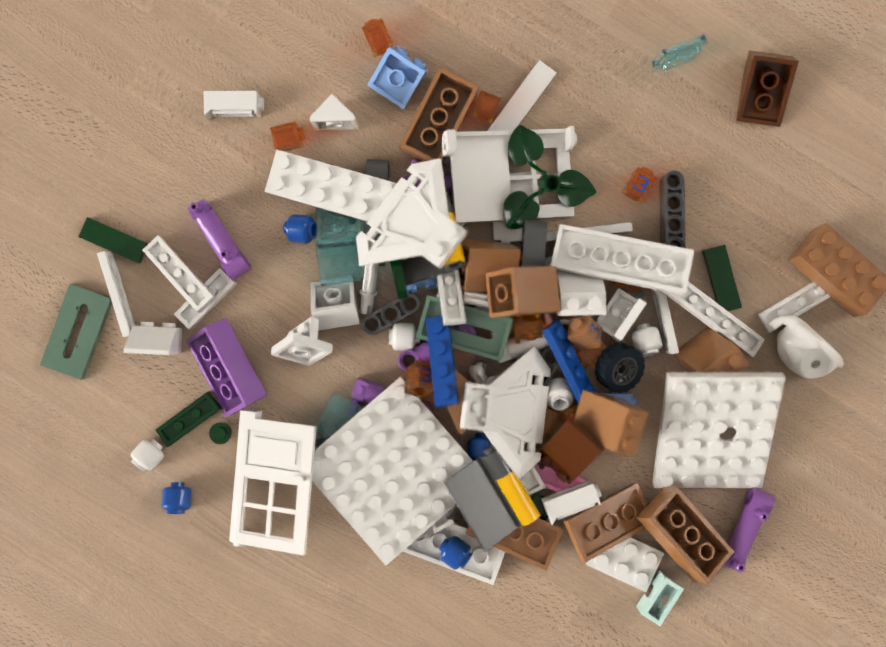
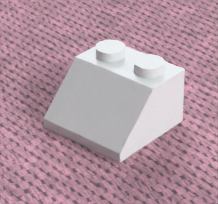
[557,271,606,316]
[310,276,360,331]
[124,322,183,355]

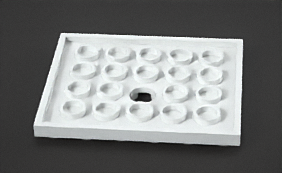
[652,372,785,488]

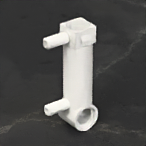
[490,313,570,363]

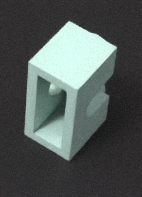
[636,570,684,626]

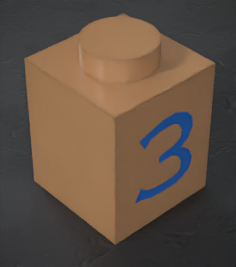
[567,315,603,351]

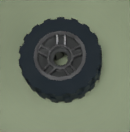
[595,342,645,394]

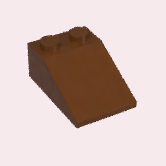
[736,50,799,127]
[539,418,605,484]

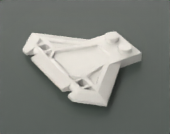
[356,158,468,269]
[460,346,551,480]

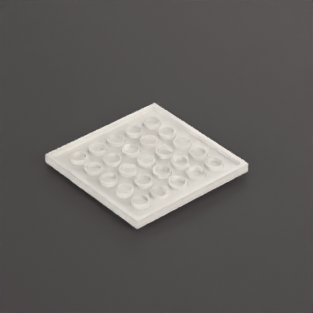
[312,377,473,565]

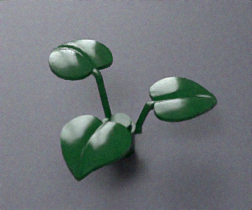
[503,125,596,229]

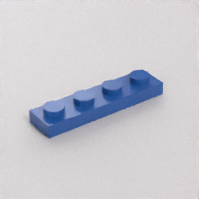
[426,316,459,408]
[542,320,595,404]

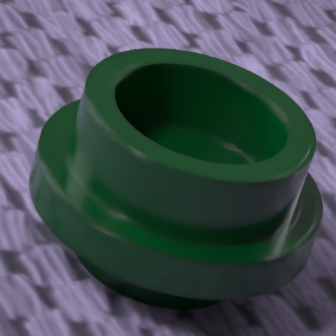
[209,422,232,444]

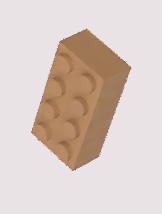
[399,67,479,164]
[788,223,886,317]
[636,487,734,584]

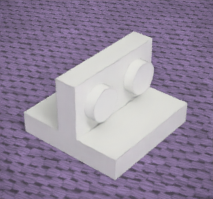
[596,288,647,343]
[271,317,333,366]

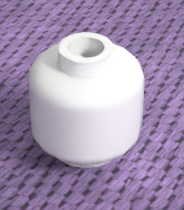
[389,323,420,351]
[631,323,663,357]
[547,378,574,411]
[131,439,164,472]

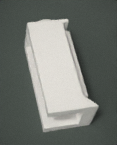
[204,91,264,120]
[541,480,602,525]

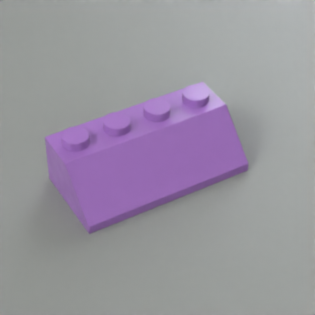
[186,318,267,417]

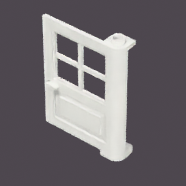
[442,126,577,223]
[229,408,317,555]

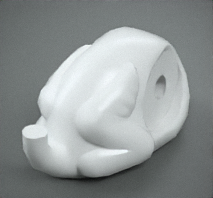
[769,315,844,379]

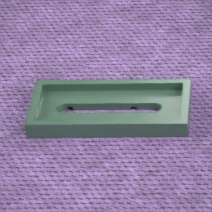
[40,284,112,380]
[416,295,513,362]

